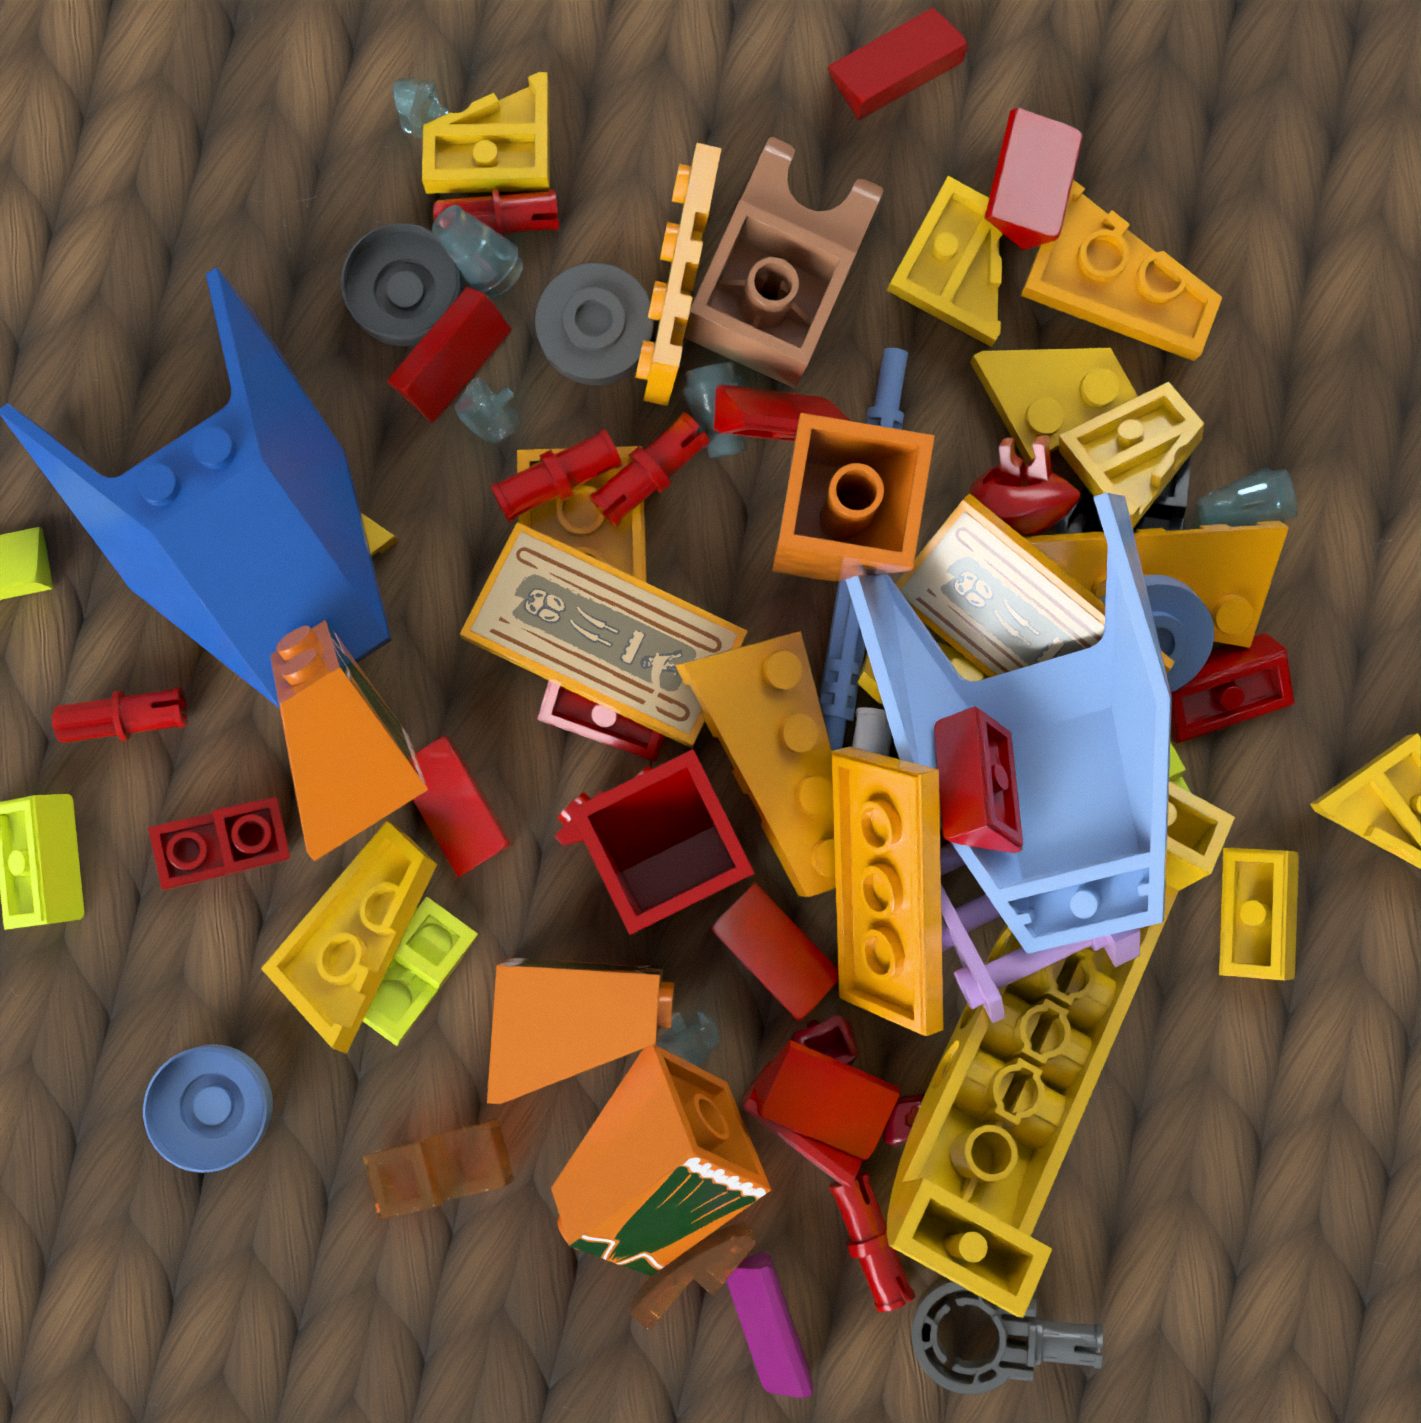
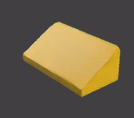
[1219,848,1299,980]

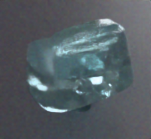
[392,78,448,139]
[455,377,522,444]
[655,1011,721,1066]

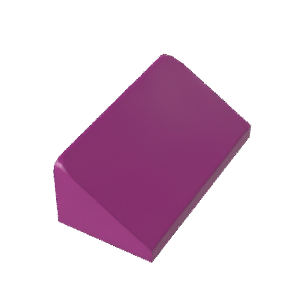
[724,1251,814,1398]

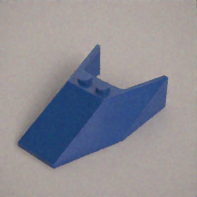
[0,267,392,708]

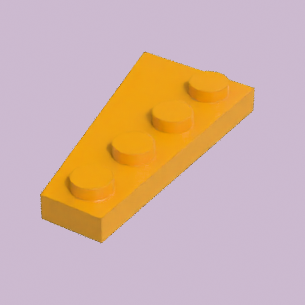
[635,143,721,406]
[1023,521,1289,648]
[675,631,836,897]

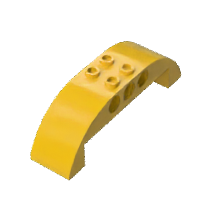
[887,781,1235,1318]

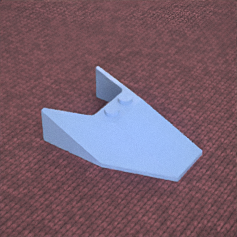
[846,492,1172,954]

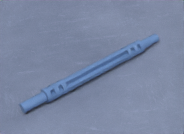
[819,348,908,750]

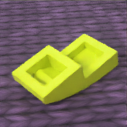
[363,897,478,1046]

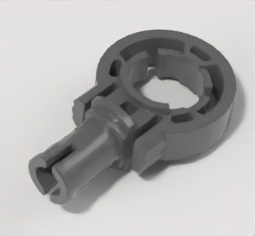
[912,1277,1103,1395]

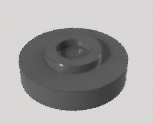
[341,223,463,346]
[535,263,654,385]

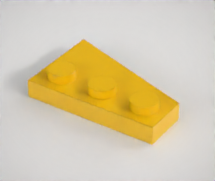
[261,821,437,1054]

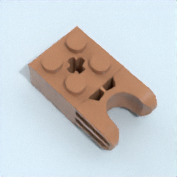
[684,137,883,389]

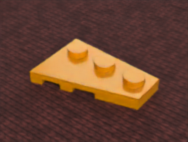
[1020,180,1222,362]

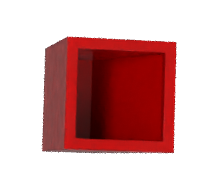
[569,749,755,935]

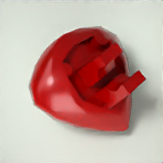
[969,436,1080,537]

